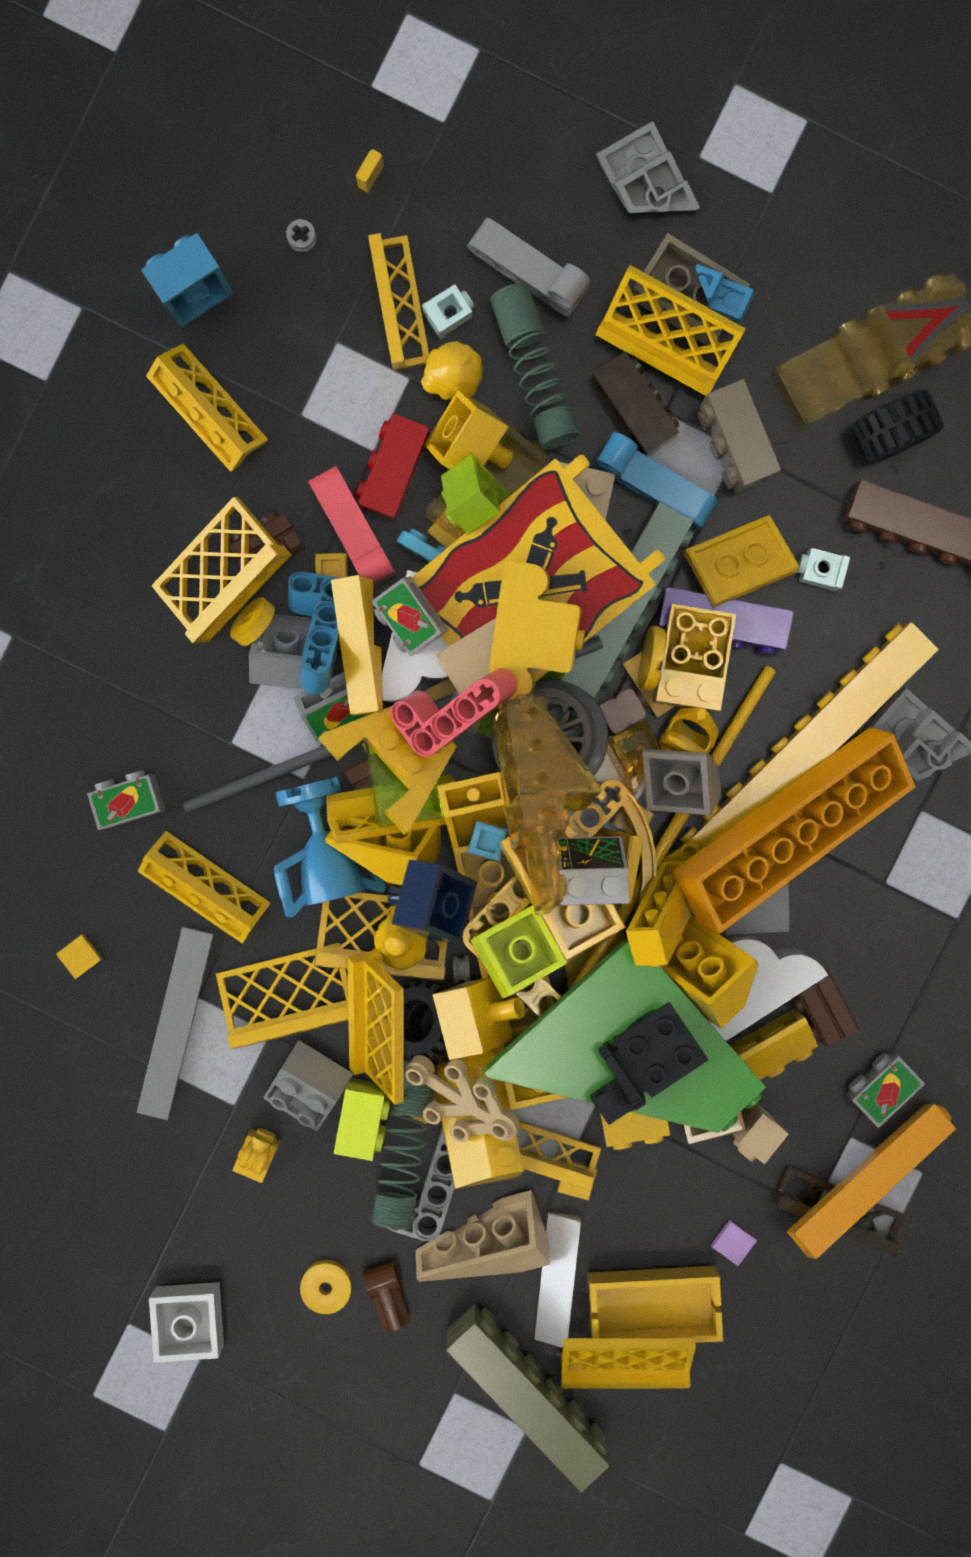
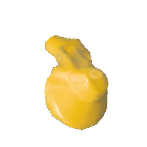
[374,906,428,970]

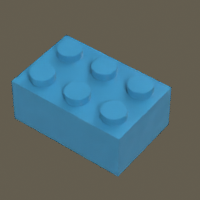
[141,233,234,329]

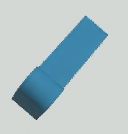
[595,432,718,529]
[287,572,340,694]

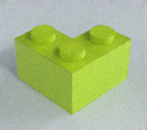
[441,454,511,535]

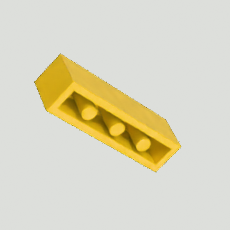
[626,860,692,967]

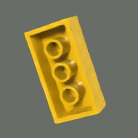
[499,809,625,960]

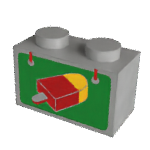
[371,576,449,656]
[294,672,373,742]
[87,770,166,830]
[846,1051,925,1128]

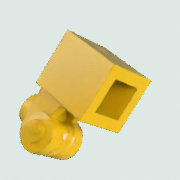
[232,1128,280,1183]

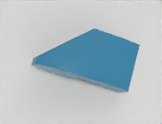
[695,264,755,324]

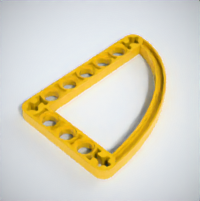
[462,780,657,1017]

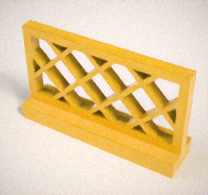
[595,265,746,396]
[152,497,291,643]
[314,892,447,981]
[216,943,349,1049]
[348,950,404,1105]
[560,1338,696,1389]

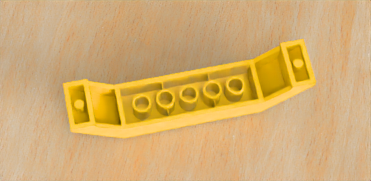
[437,771,567,1110]

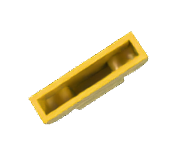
[488,560,585,700]

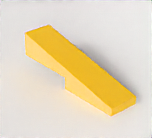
[331,575,383,716]

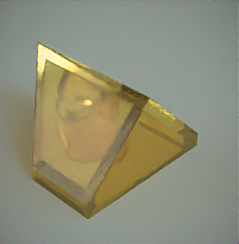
[607,720,662,797]

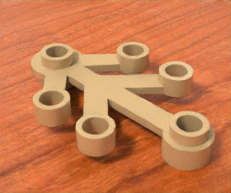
[405,1055,519,1142]

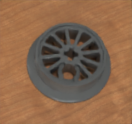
[492,680,608,798]

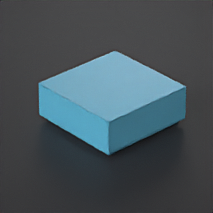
[468,820,508,861]

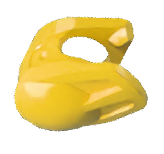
[659,707,719,753]

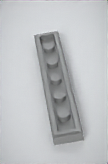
[136,926,215,1120]

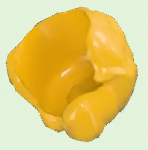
[421,341,483,400]

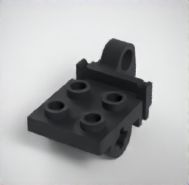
[590,1002,708,1125]

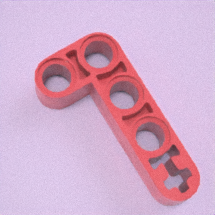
[308,466,396,588]
[391,668,517,757]

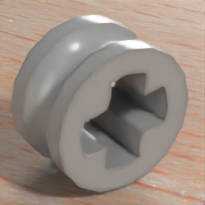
[286,219,316,253]
[453,955,470,984]

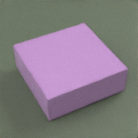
[711,1219,757,1266]

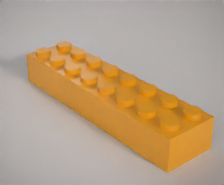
[673,727,916,934]

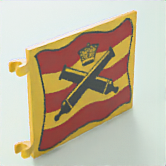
[412,455,665,710]

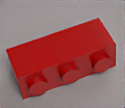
[355,413,430,522]

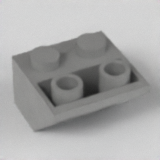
[263,1040,353,1131]

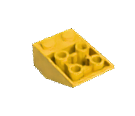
[652,604,736,712]

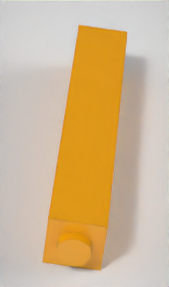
[786,1104,956,1259]

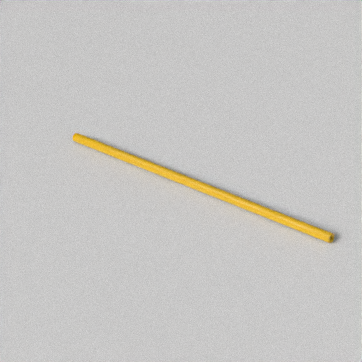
[571,666,776,987]

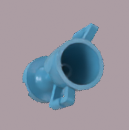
[274,777,385,917]

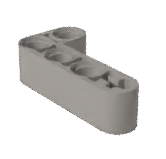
[467,218,590,317]
[387,1127,455,1241]

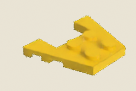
[318,706,457,835]

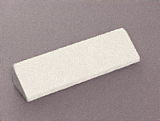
[534,1212,581,1347]

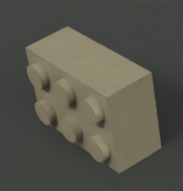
[632,233,751,346]
[697,379,781,495]

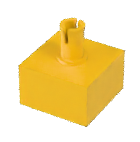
[424,390,513,469]
[433,977,525,1060]

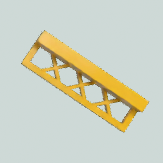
[368,233,429,370]
[146,343,268,472]
[326,774,455,844]
[138,831,271,944]
[518,1120,601,1190]

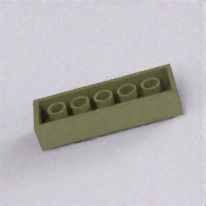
[446,1304,610,1493]

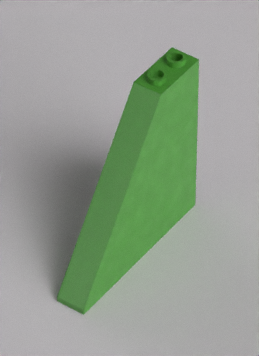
[481,937,766,1133]

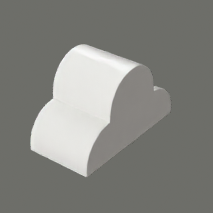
[382,570,449,703]
[703,934,828,1041]

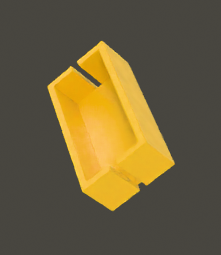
[588,1266,723,1343]

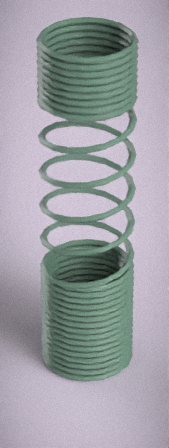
[490,283,580,450]
[371,1059,438,1230]

